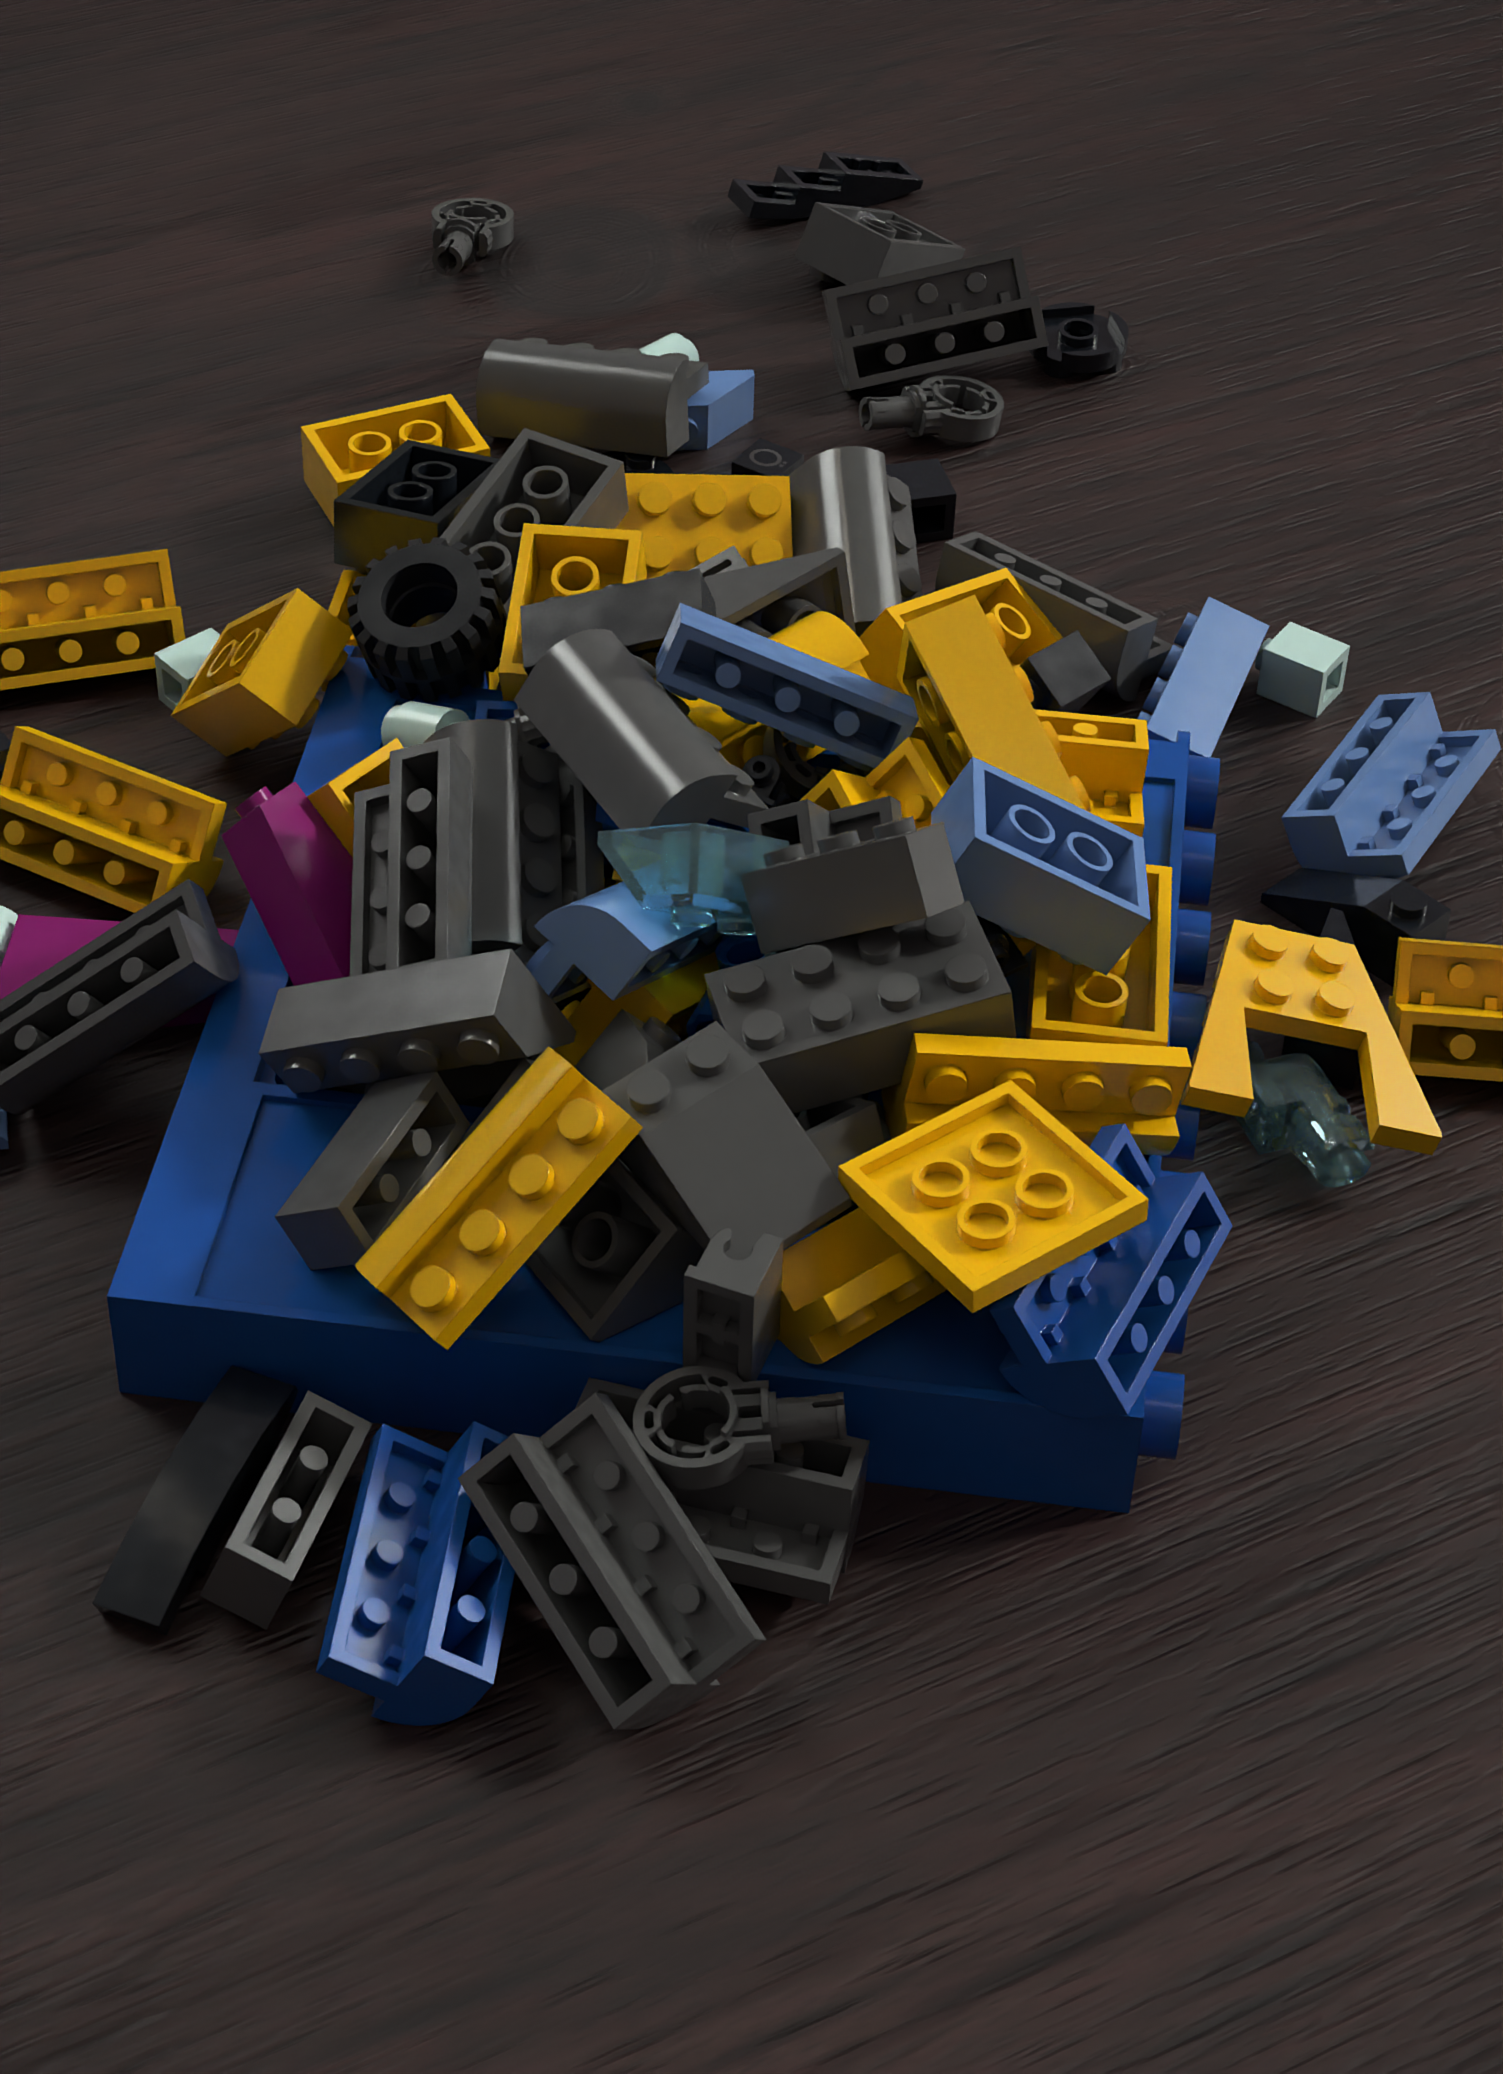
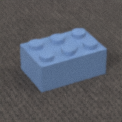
[931,756,1151,975]

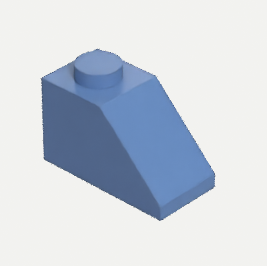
[676,370,755,451]

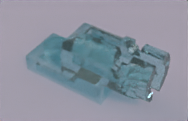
[1234,1036,1375,1187]

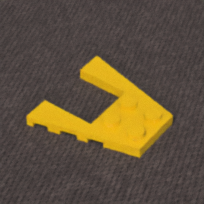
[1181,919,1442,1155]

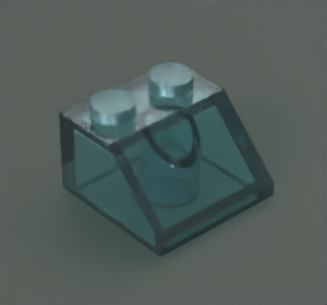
[597,823,789,935]

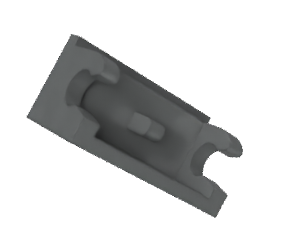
[683,1228,784,1382]

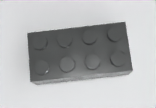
[416,428,629,658]
[704,900,1016,1114]

